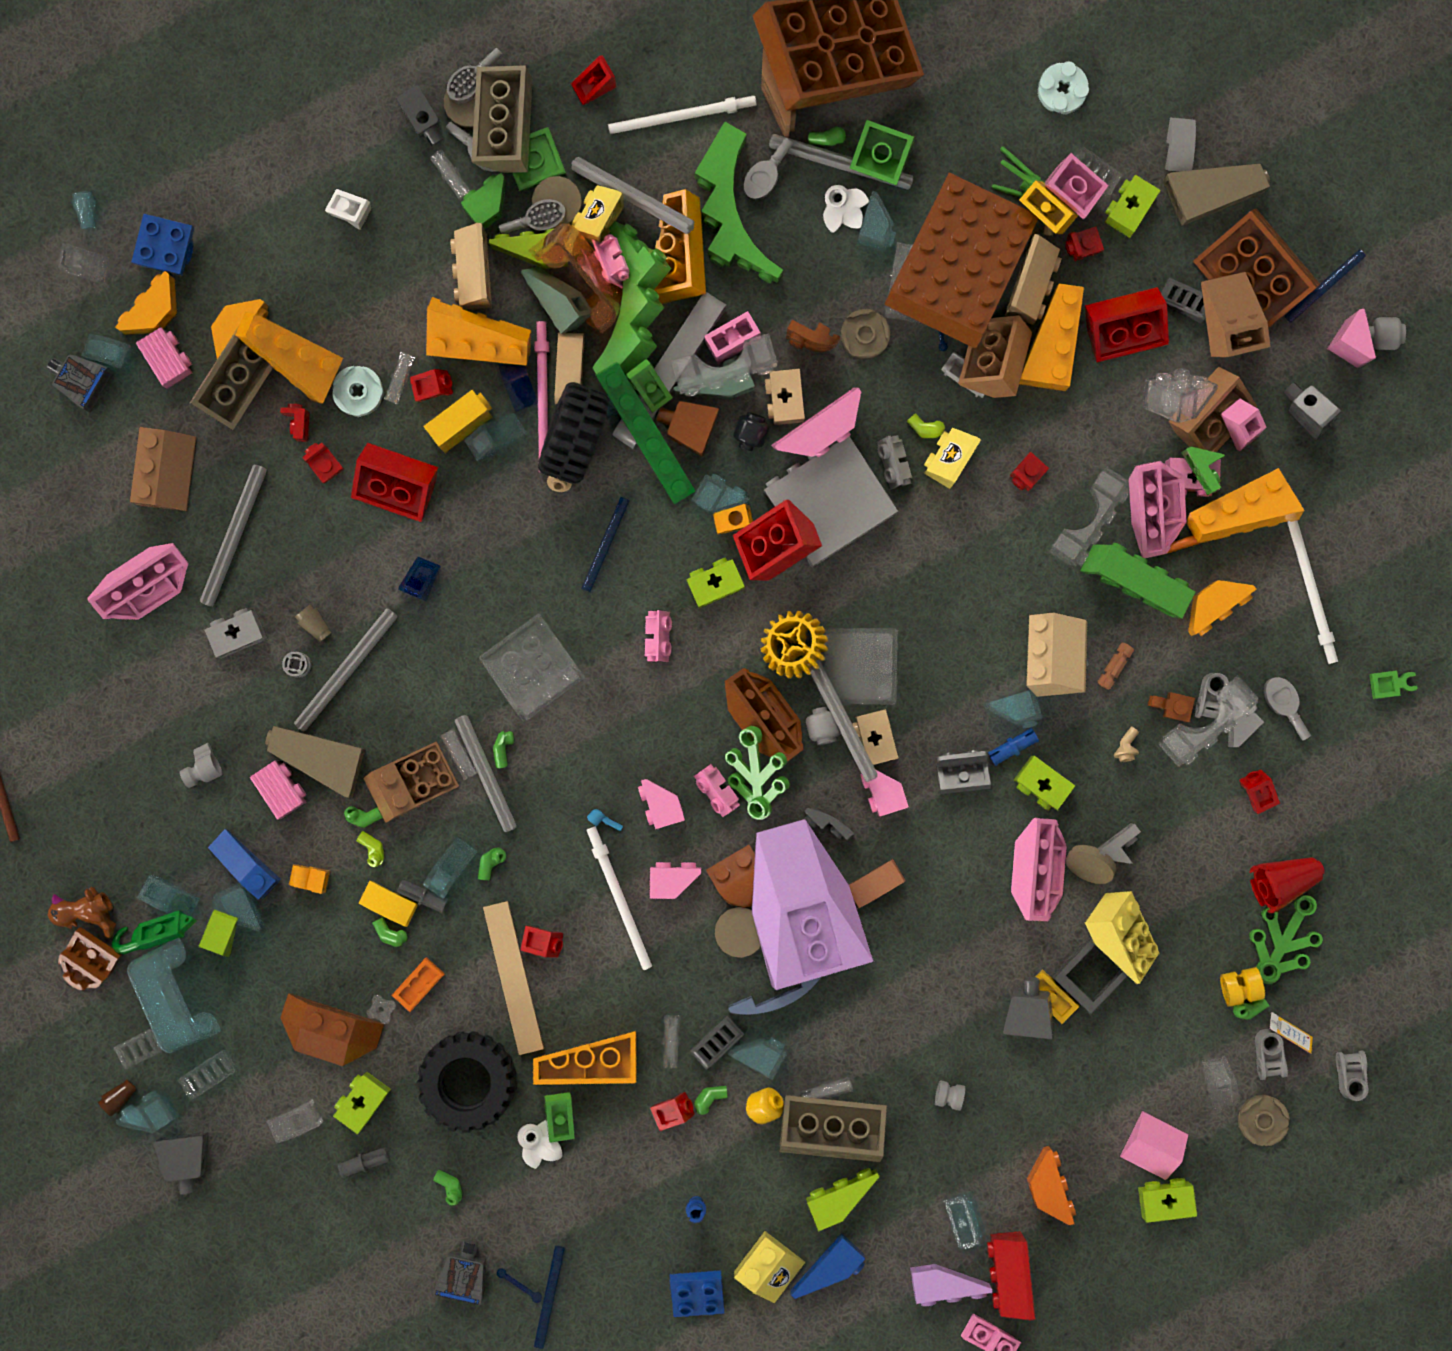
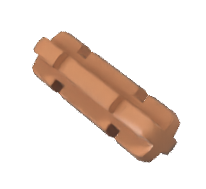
[1098,642,1134,690]

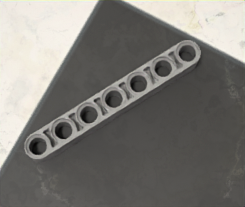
[612,292,727,449]

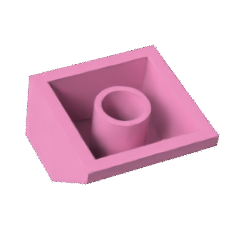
[1045,153,1109,219]

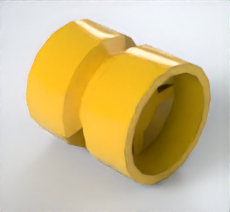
[1220,967,1265,1007]

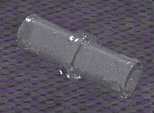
[430,150,471,201]
[384,352,416,405]
[440,729,477,780]
[661,1015,681,1068]
[800,1076,854,1100]

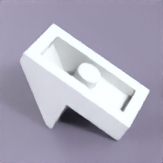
[325,189,371,230]

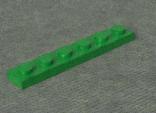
[595,362,695,504]

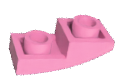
[961,1314,1021,1351]

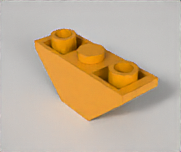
[115,271,177,335]
[211,299,269,359]
[1188,580,1257,636]

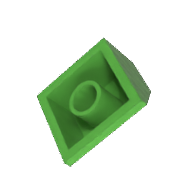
[849,120,915,186]

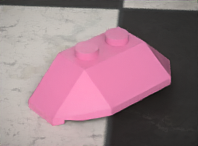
[772,388,861,457]
[1129,461,1186,558]
[88,543,188,620]
[1011,818,1067,921]

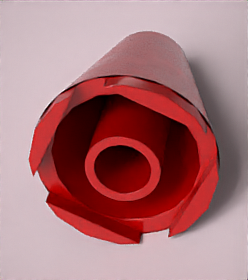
[1250,857,1325,913]

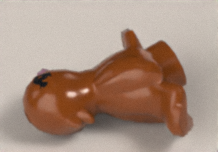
[48,887,116,938]

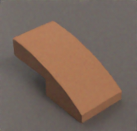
[849,859,906,908]

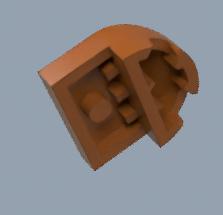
[786,320,841,352]
[706,845,755,908]
[58,927,122,990]

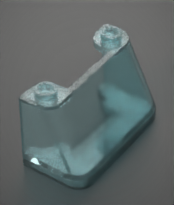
[127,937,221,1053]

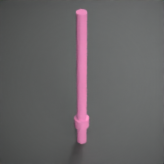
[534,321,549,472]

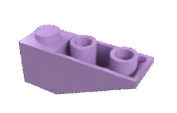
[910,1264,992,1306]

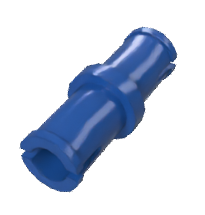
[987,727,1039,766]
[686,1196,706,1223]

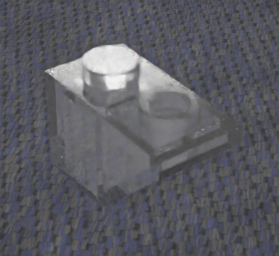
[266,1099,323,1144]

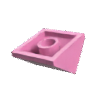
[1327,309,1376,368]
[1120,1111,1188,1180]

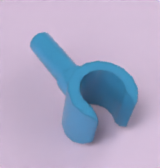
[587,809,623,831]

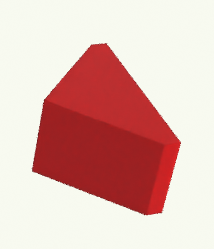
[571,55,616,105]

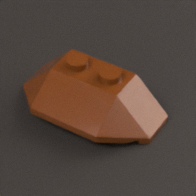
[725,668,804,762]
[280,993,385,1066]

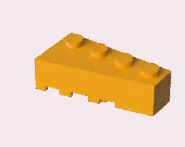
[654,189,706,303]

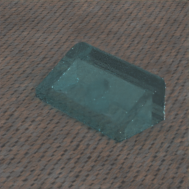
[944,1192,988,1249]

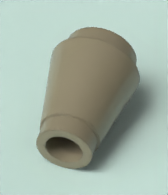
[295,604,331,642]

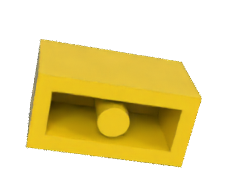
[1019,180,1079,234]

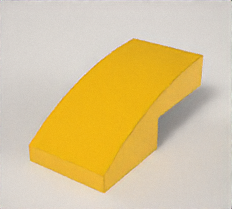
[359,881,418,927]

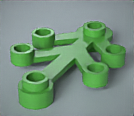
[725,726,790,819]
[1249,895,1323,984]

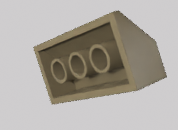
[472,65,533,173]
[190,326,273,430]
[779,1095,887,1162]

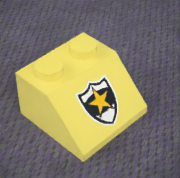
[572,185,625,244]
[924,428,981,489]
[734,1231,805,1303]

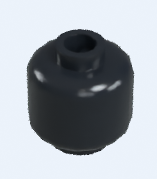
[733,412,770,451]

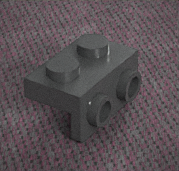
[936,750,991,794]

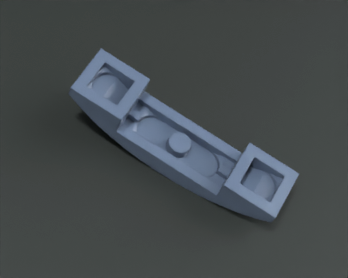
[728,977,821,1014]

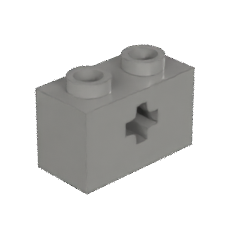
[205,608,267,659]

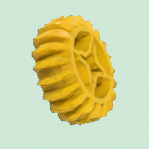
[760,611,828,678]

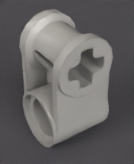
[1195,673,1229,722]
[1255,1029,1288,1080]
[1336,1050,1368,1101]

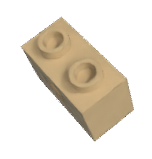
[765,369,805,425]
[852,709,898,765]

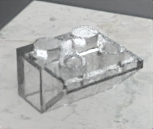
[1142,368,1218,423]

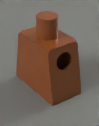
[656,401,719,457]

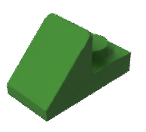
[626,359,673,413]
[1181,446,1225,496]
[544,1092,575,1143]

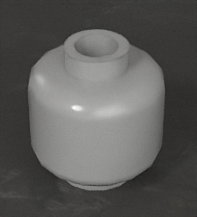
[1369,317,1406,350]
[806,707,841,745]

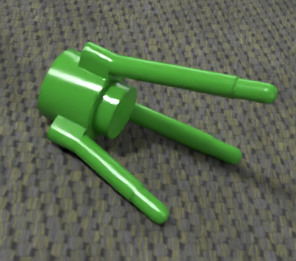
[992,147,1045,198]

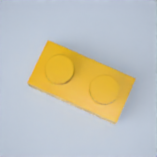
[1035,969,1080,1024]

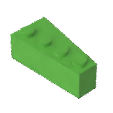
[1080,543,1195,619]

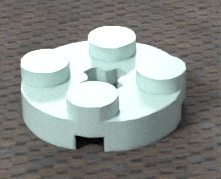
[1038,62,1089,114]
[332,366,384,417]

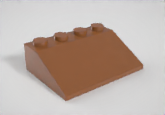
[1193,208,1321,328]

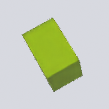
[199,909,238,957]

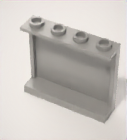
[764,436,898,568]

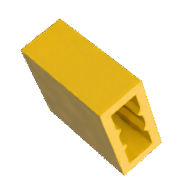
[423,390,492,453]

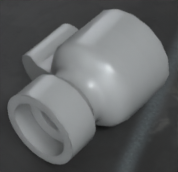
[180,743,222,789]

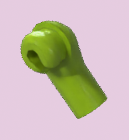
[907,413,945,438]
[356,831,384,867]

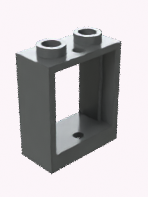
[1051,935,1128,1014]

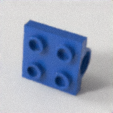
[132,214,194,276]
[670,1271,724,1317]

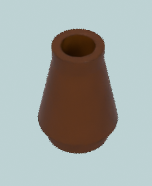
[98,1079,137,1117]

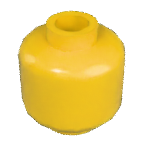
[746,1087,784,1124]

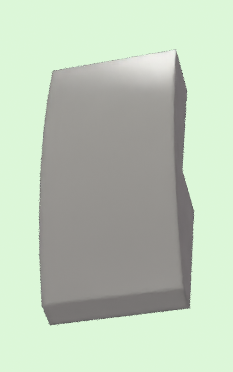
[1165,117,1196,172]

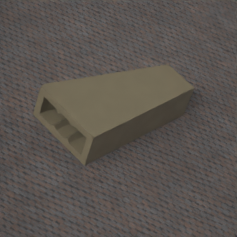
[1163,164,1270,226]
[265,726,365,798]

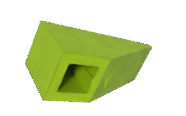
[489,229,569,269]
[806,1168,879,1231]

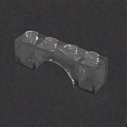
[671,333,777,396]
[1047,466,1130,568]
[1158,675,1258,767]

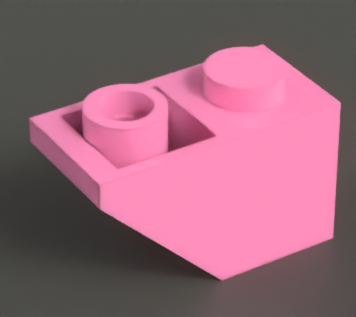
[1221,399,1266,451]
[860,770,909,816]
[638,779,685,829]
[650,862,701,899]

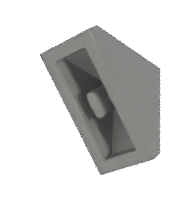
[1228,696,1264,747]

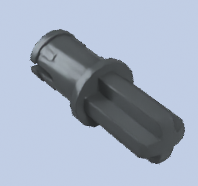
[397,880,448,913]
[338,1148,390,1178]

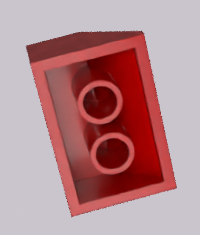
[1085,287,1169,362]
[351,443,438,522]
[733,499,822,581]
[987,1231,1035,1320]

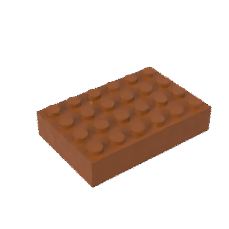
[752,0,924,111]
[884,172,1038,349]

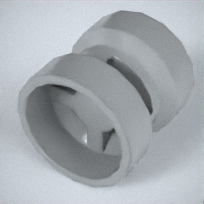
[282,652,312,677]
[935,1080,965,1111]

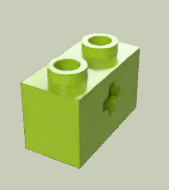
[1105,175,1161,238]
[686,558,745,608]
[1014,756,1075,811]
[333,1072,391,1134]
[1138,1178,1197,1223]

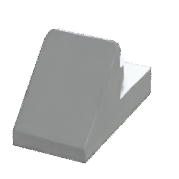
[1098,823,1141,864]

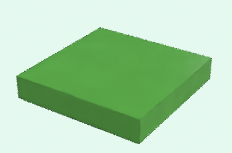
[513,127,566,192]

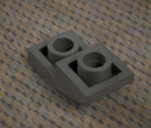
[804,808,854,840]

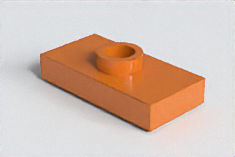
[391,957,445,1012]

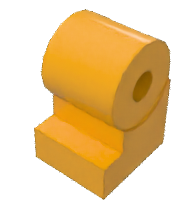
[713,504,753,534]
[289,864,330,894]

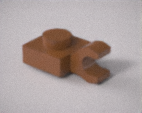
[1147,692,1195,723]

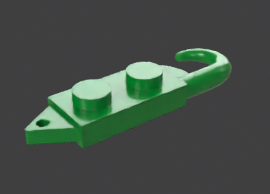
[112,910,197,954]

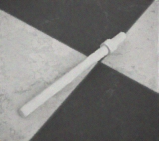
[608,95,756,134]
[1287,520,1338,664]
[586,826,652,970]

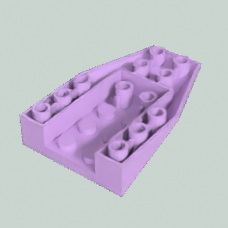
[752,819,874,990]

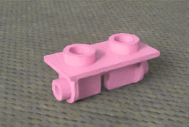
[592,234,630,288]
[645,610,672,662]
[694,764,740,817]

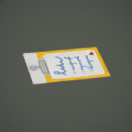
[1270,1012,1313,1053]

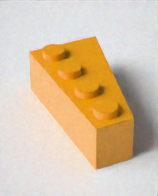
[1019,284,1084,391]
[426,297,531,365]
[235,312,343,404]
[1186,468,1304,544]
[533,1031,637,1085]

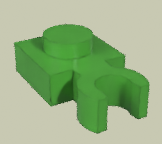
[1369,671,1417,699]

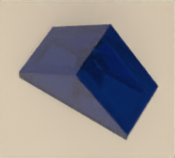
[498,363,538,412]
[398,557,441,602]

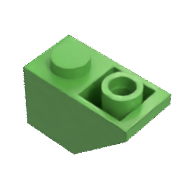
[461,173,506,229]

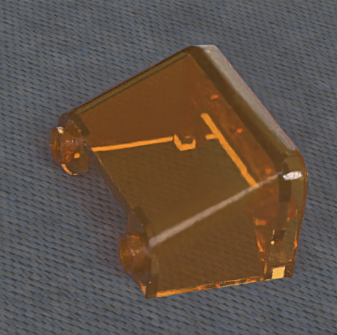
[528,223,623,333]

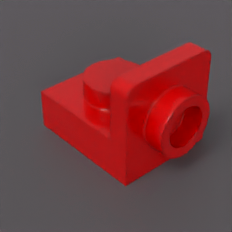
[1065,227,1104,261]
[410,369,453,402]
[280,404,310,442]
[302,443,344,484]
[1010,452,1049,491]
[1239,770,1280,814]
[520,926,563,958]
[650,1092,695,1131]

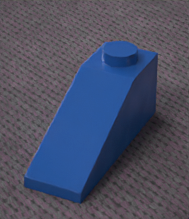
[208,829,281,900]
[791,1233,865,1299]

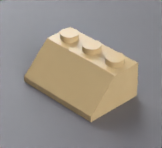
[450,223,492,310]
[1005,234,1062,325]
[1027,613,1087,697]

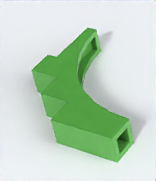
[695,122,783,283]
[592,221,671,380]

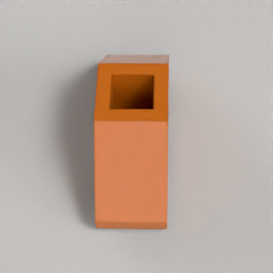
[1027,1146,1076,1225]

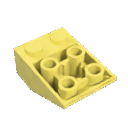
[1085,891,1159,984]

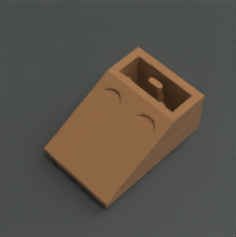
[761,49,796,138]
[1201,272,1271,357]
[363,741,459,823]

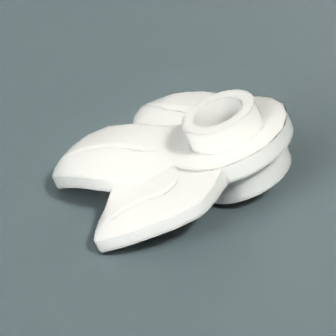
[823,185,869,233]
[517,1120,562,1169]

